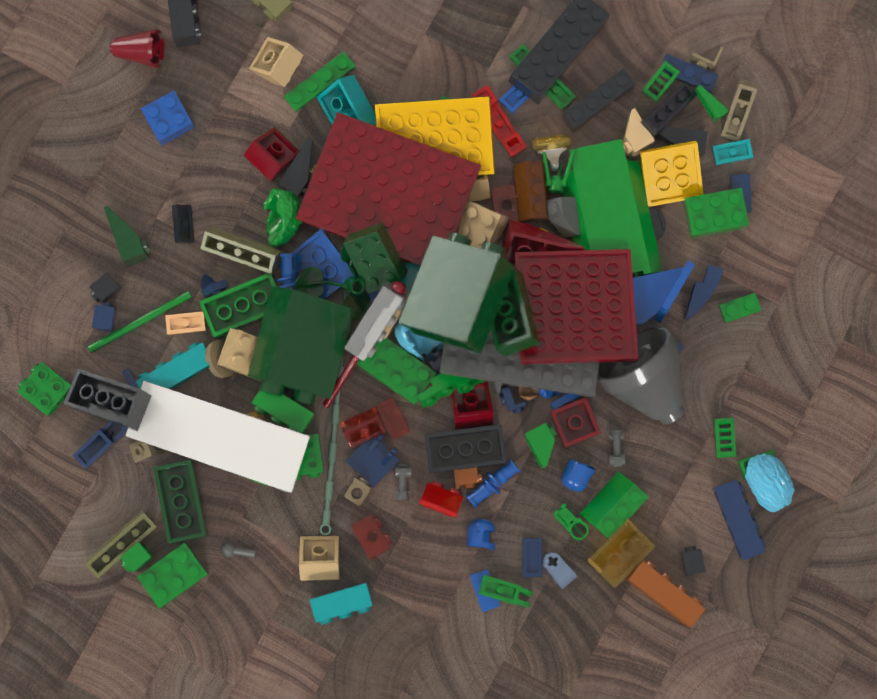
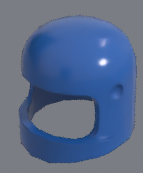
[561,459,596,492]
[467,519,496,550]

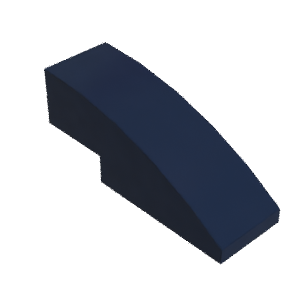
[684,265,724,321]
[72,422,128,470]

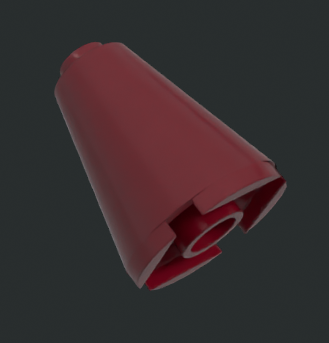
[110,29,165,68]

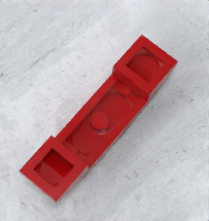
[472,85,527,157]

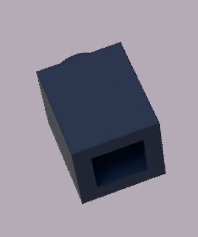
[92,302,117,332]

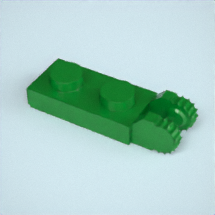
[478,575,533,608]

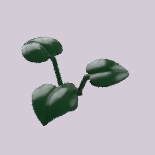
[294,245,371,321]

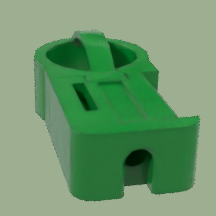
[554,504,589,541]

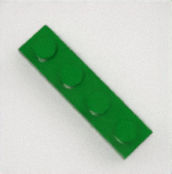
[509,44,576,111]
[284,52,356,113]

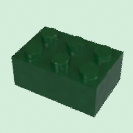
[343,222,407,294]

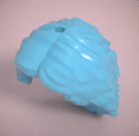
[395,318,444,361]
[745,453,795,512]

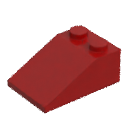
[419,481,464,519]

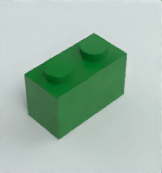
[120,542,155,572]

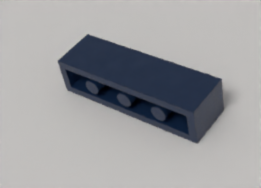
[712,480,766,560]

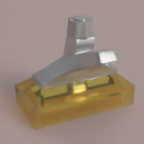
[531,134,571,172]

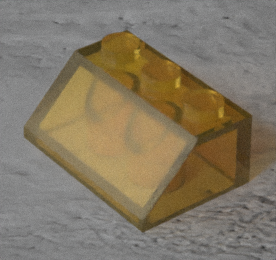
[587,519,656,588]

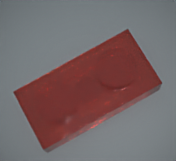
[375,398,410,440]

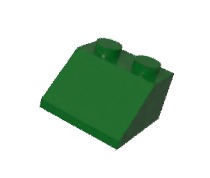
[524,423,556,470]

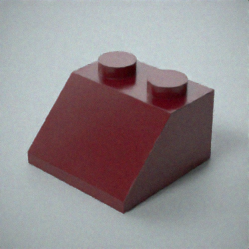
[243,127,299,181]
[450,381,493,430]

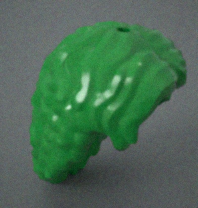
[263,188,302,248]

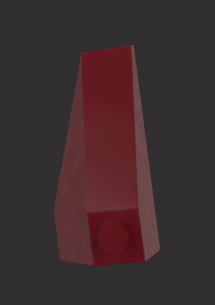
[502,220,585,266]

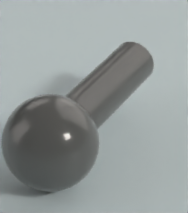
[221,542,257,558]

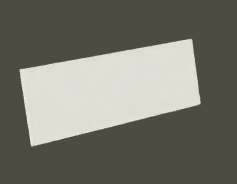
[126,381,310,493]

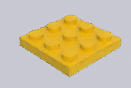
[640,141,704,207]

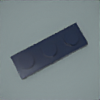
[662,54,719,93]

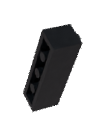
[562,68,635,133]

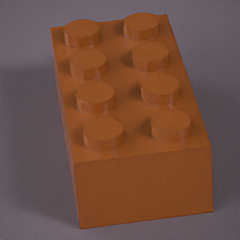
[625,560,706,628]

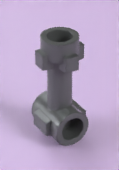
[609,430,626,467]
[394,464,411,501]

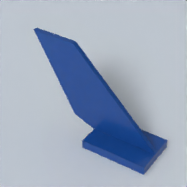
[633,261,695,325]

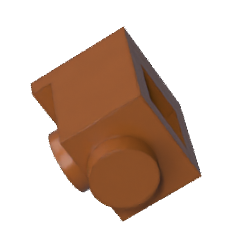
[453,467,482,490]

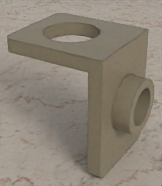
[690,46,724,70]
[129,441,167,463]
[344,477,372,506]

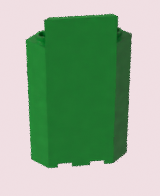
[562,139,663,278]

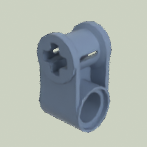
[542,553,577,589]

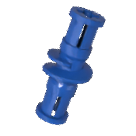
[277,253,297,290]
[466,458,521,508]

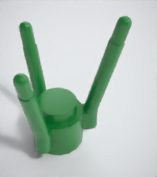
[542,149,576,194]

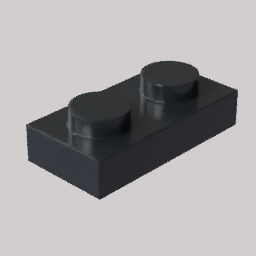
[172,204,195,244]

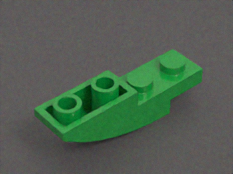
[417,373,486,408]

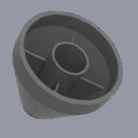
[597,327,685,425]

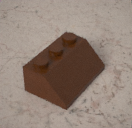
[513,161,551,222]

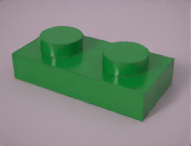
[718,293,762,323]

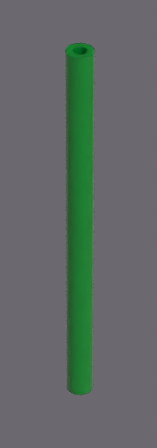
[87,291,192,353]

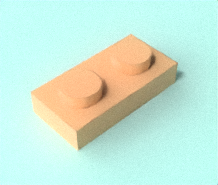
[165,312,206,335]

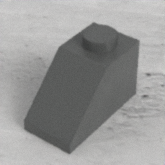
[546,197,581,238]

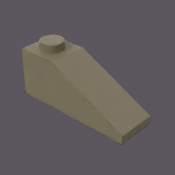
[721,78,758,141]

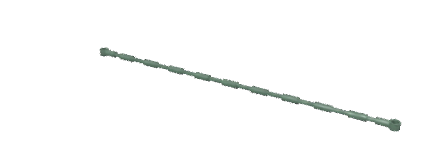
[320,266,353,535]

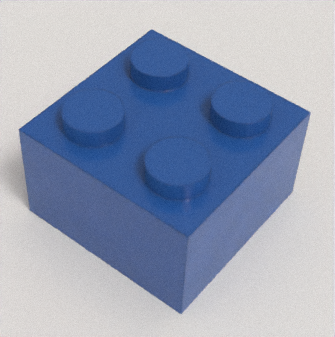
[141,90,195,146]

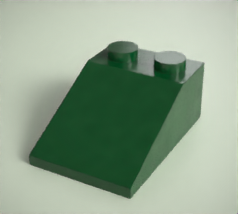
[104,206,151,266]

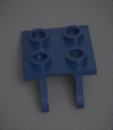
[346,434,400,488]

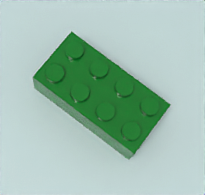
[199,273,277,339]
[356,338,437,406]

